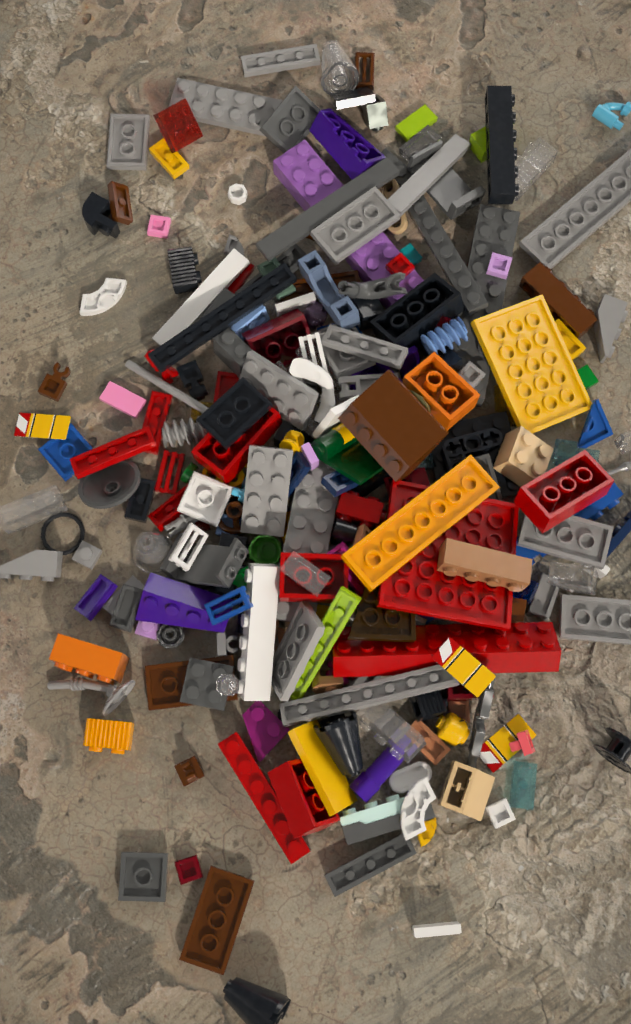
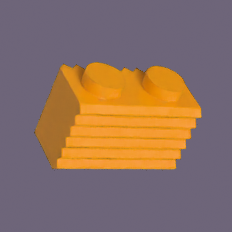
[83,718,134,754]

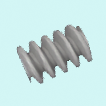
[162,416,206,448]

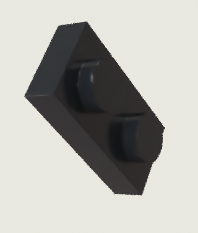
[124,478,156,523]

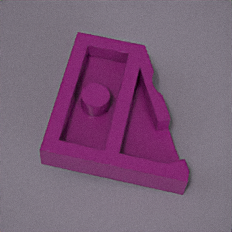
[242,701,290,762]

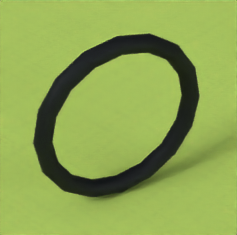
[41,512,85,555]

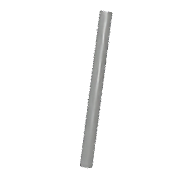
[125,360,208,414]

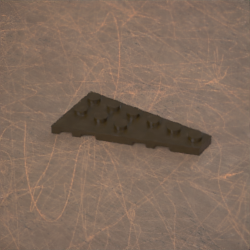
[347,519,416,642]

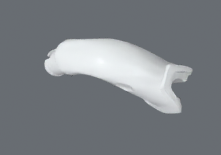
[289,357,336,423]

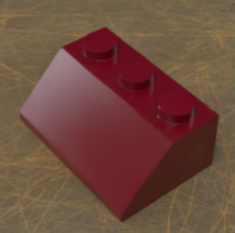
[242,308,318,367]

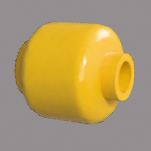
[435,712,470,746]

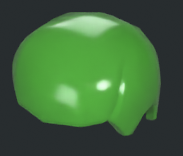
[248,535,283,564]

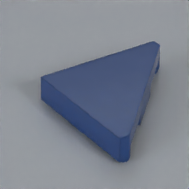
[576,399,613,451]

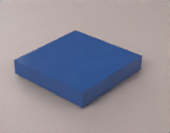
[38,423,93,482]

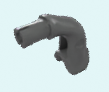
[338,272,408,299]

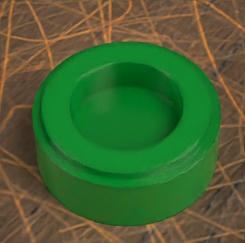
[180,462,199,484]

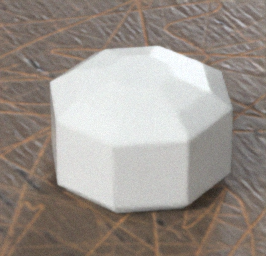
[227,183,248,205]

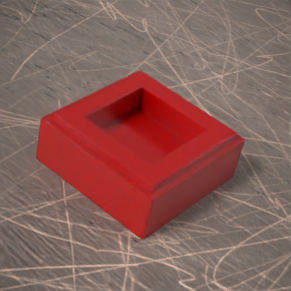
[385,252,415,277]

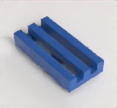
[204,586,254,625]

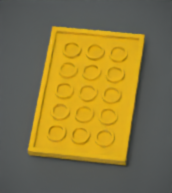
[470,294,592,434]

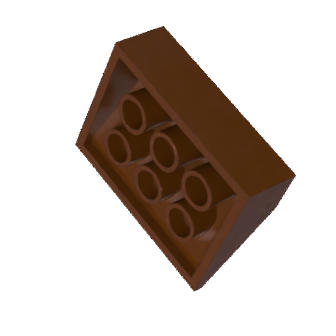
[338,370,449,482]

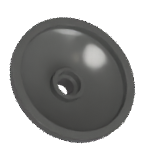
[78,459,141,509]

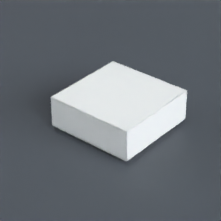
[485,798,516,829]

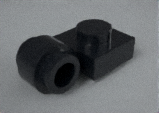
[176,360,208,401]

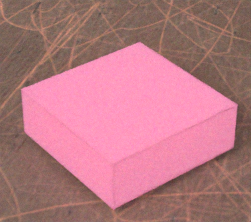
[147,215,171,239]

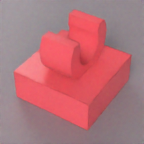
[509,729,536,756]

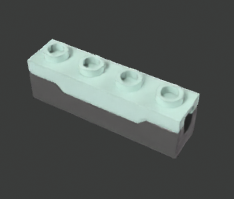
[340,790,435,845]

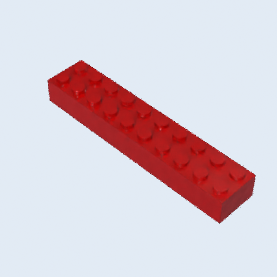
[332,622,561,677]

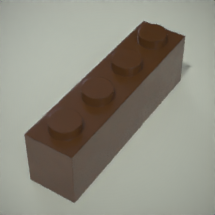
[519,262,597,339]

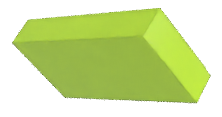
[395,104,438,143]

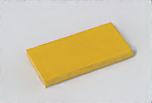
[288,720,358,816]

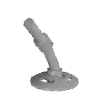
[47,677,136,716]

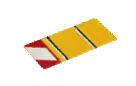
[14,413,71,440]
[432,637,496,697]
[480,714,536,773]

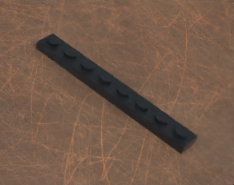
[148,262,297,373]

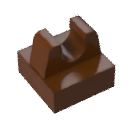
[174,756,205,787]

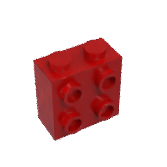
[335,491,387,531]

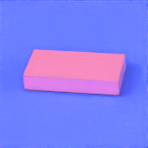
[99,381,147,419]

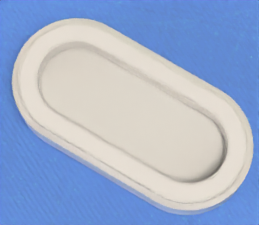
[388,761,432,793]

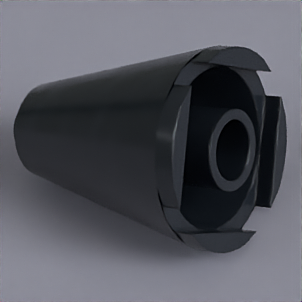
[313,711,363,778]
[223,977,291,1024]

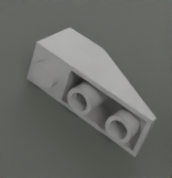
[594,294,628,364]
[0,550,63,581]

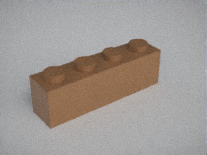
[437,538,532,592]

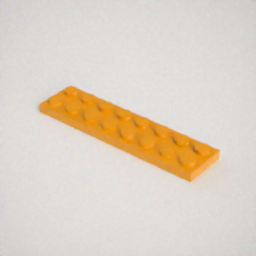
[341,455,499,592]

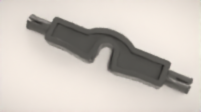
[466,672,496,768]

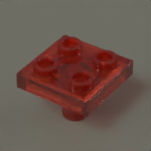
[153,98,203,153]

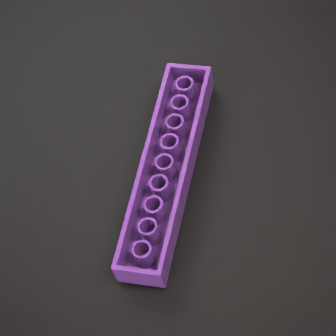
[273,140,424,309]

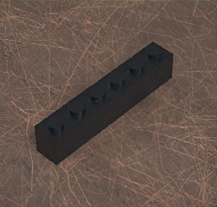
[484,86,519,204]

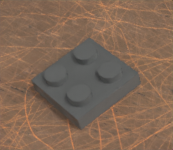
[180,657,234,711]
[118,852,169,902]

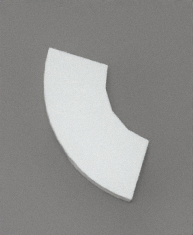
[80,278,127,316]
[400,777,436,841]

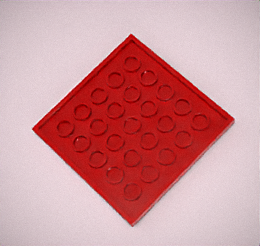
[377,479,519,631]

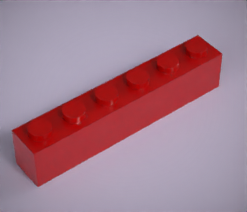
[218,732,311,864]

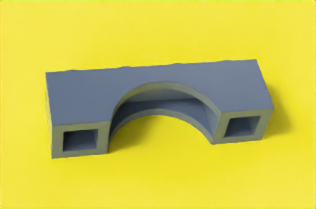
[298,250,360,330]

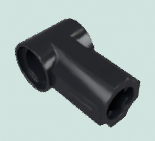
[330,518,358,545]

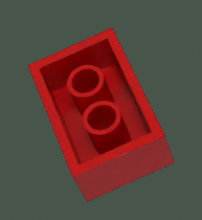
[279,552,349,603]
[267,759,340,839]

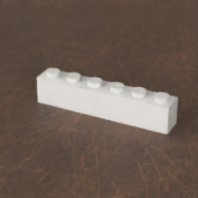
[236,563,280,701]

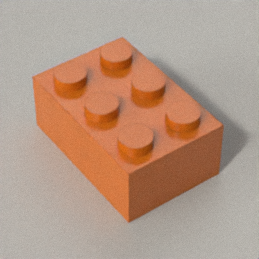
[402,352,480,431]
[49,633,129,685]

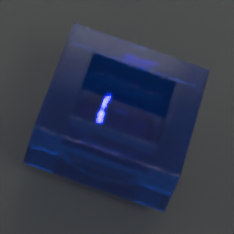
[513,580,539,604]

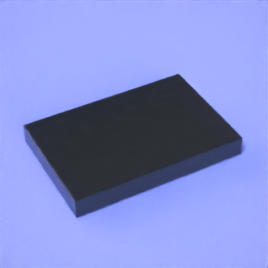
[196,377,273,450]

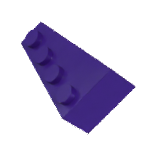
[309,108,386,180]
[135,572,234,633]

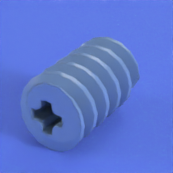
[420,316,468,355]

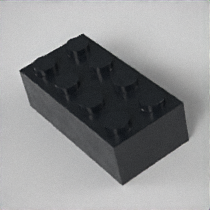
[370,272,465,348]

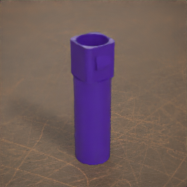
[349,733,416,803]

